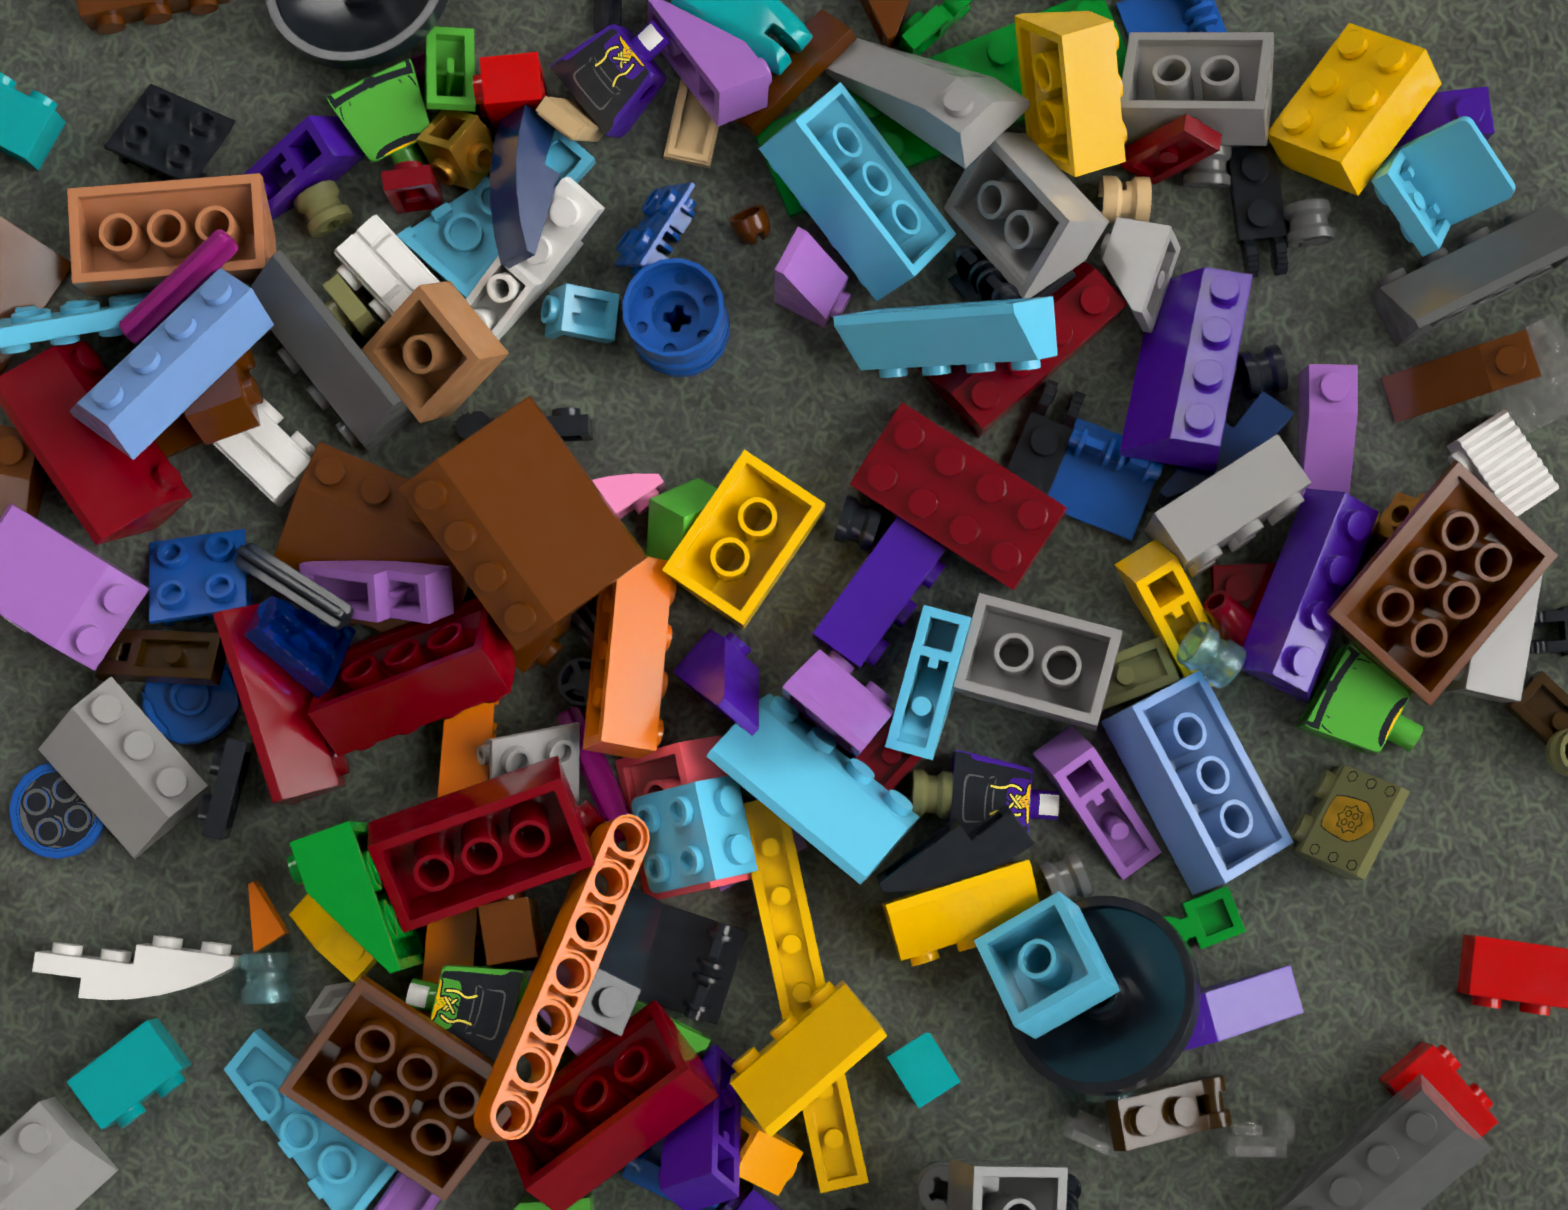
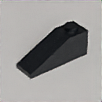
[574,887,662,1038]

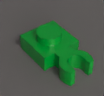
[899,0,973,56]
[1162,885,1246,949]

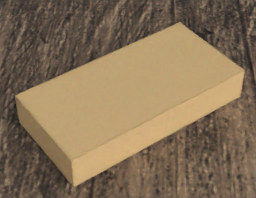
[664,79,719,169]
[536,96,604,142]

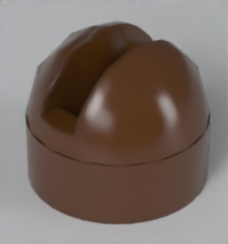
[729,205,771,245]

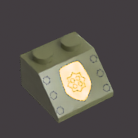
[1290,765,1410,880]

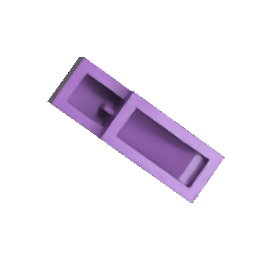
[299,560,454,624]

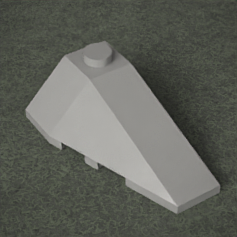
[826,38,1030,169]

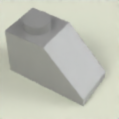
[1101,217,1181,333]

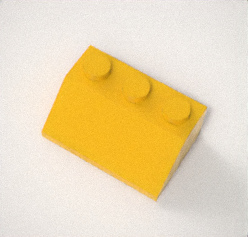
[1014,11,1127,177]
[662,449,825,630]
[881,859,1039,966]
[730,980,887,1138]

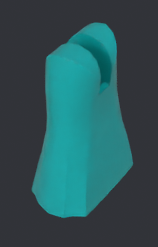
[670,0,813,76]

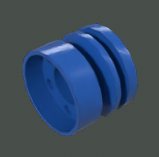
[622,258,730,377]

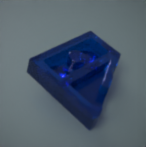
[244,596,356,698]

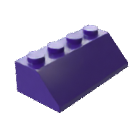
[1119,267,1253,472]
[1235,488,1379,704]

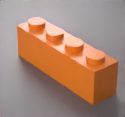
[583,556,676,759]

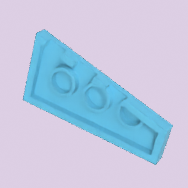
[396,129,596,299]
[0,292,151,354]
[224,1028,397,1210]

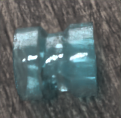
[1176,622,1246,689]
[240,951,291,1004]

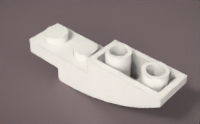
[465,177,605,340]
[32,935,244,1000]

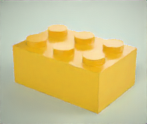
[1268,23,1442,196]

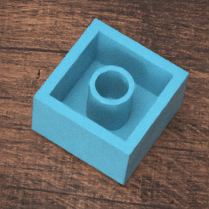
[974,891,1121,1039]

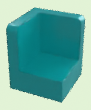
[885,1032,961,1108]

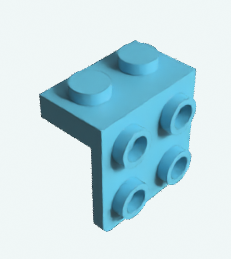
[1372,116,1516,257]
[632,776,758,893]

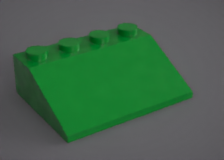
[287,821,425,974]

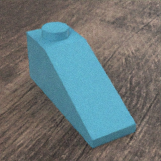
[885,605,972,760]

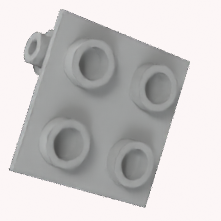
[476,722,580,806]

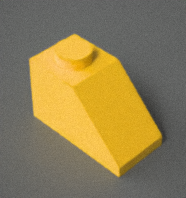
[289,894,378,982]

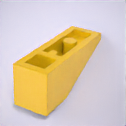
[1114,540,1236,687]

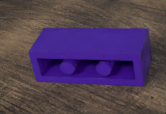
[812,516,946,671]

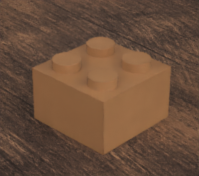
[361,281,509,423]

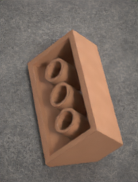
[67,173,276,296]

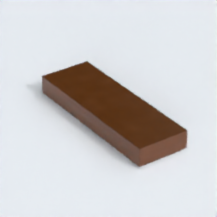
[735,9,857,137]

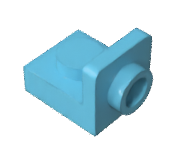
[541,283,619,344]

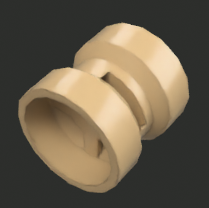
[1098,175,1152,224]

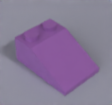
[0,503,149,671]
[782,649,894,758]

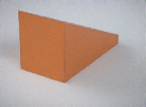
[248,881,290,953]

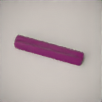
[119,229,238,344]
[557,706,632,843]

